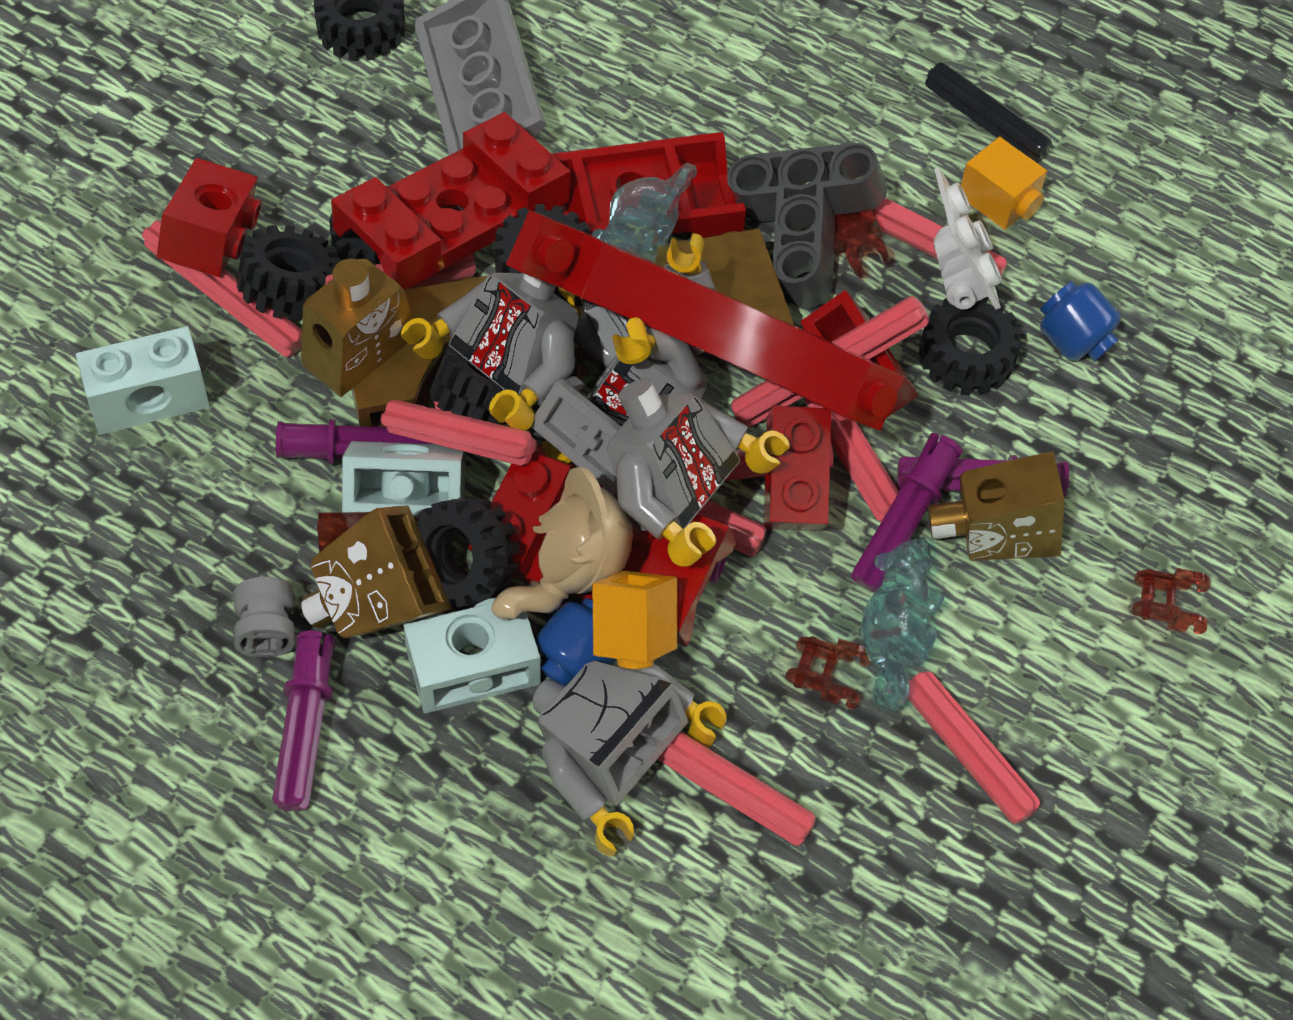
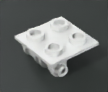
[933,167,1002,309]

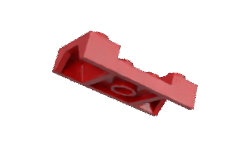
[331,111,571,290]
[552,132,746,243]
[468,452,736,647]

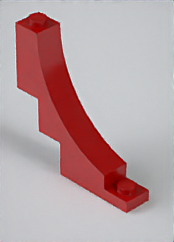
[506,210,905,431]

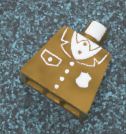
[301,259,414,397]
[928,451,1065,561]
[301,505,452,639]

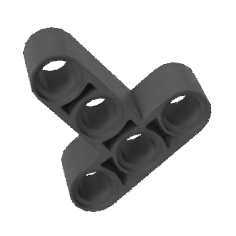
[727,143,888,309]

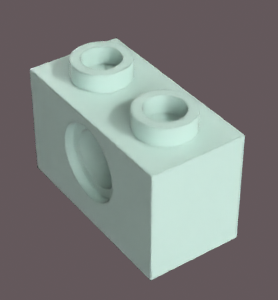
[76,326,210,435]
[342,441,466,517]
[403,598,541,714]

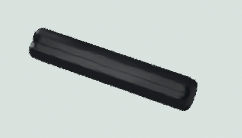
[925,62,1052,163]

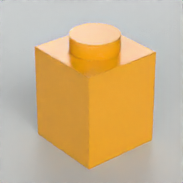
[961,136,1047,230]
[592,571,677,669]

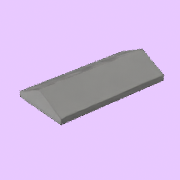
[413,0,546,155]

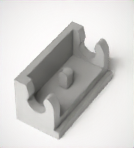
[531,376,621,498]

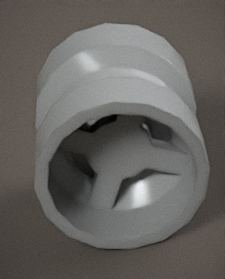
[234,577,295,658]

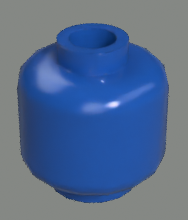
[1039,281,1121,362]
[535,598,617,685]

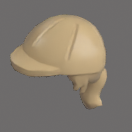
[492,466,633,621]

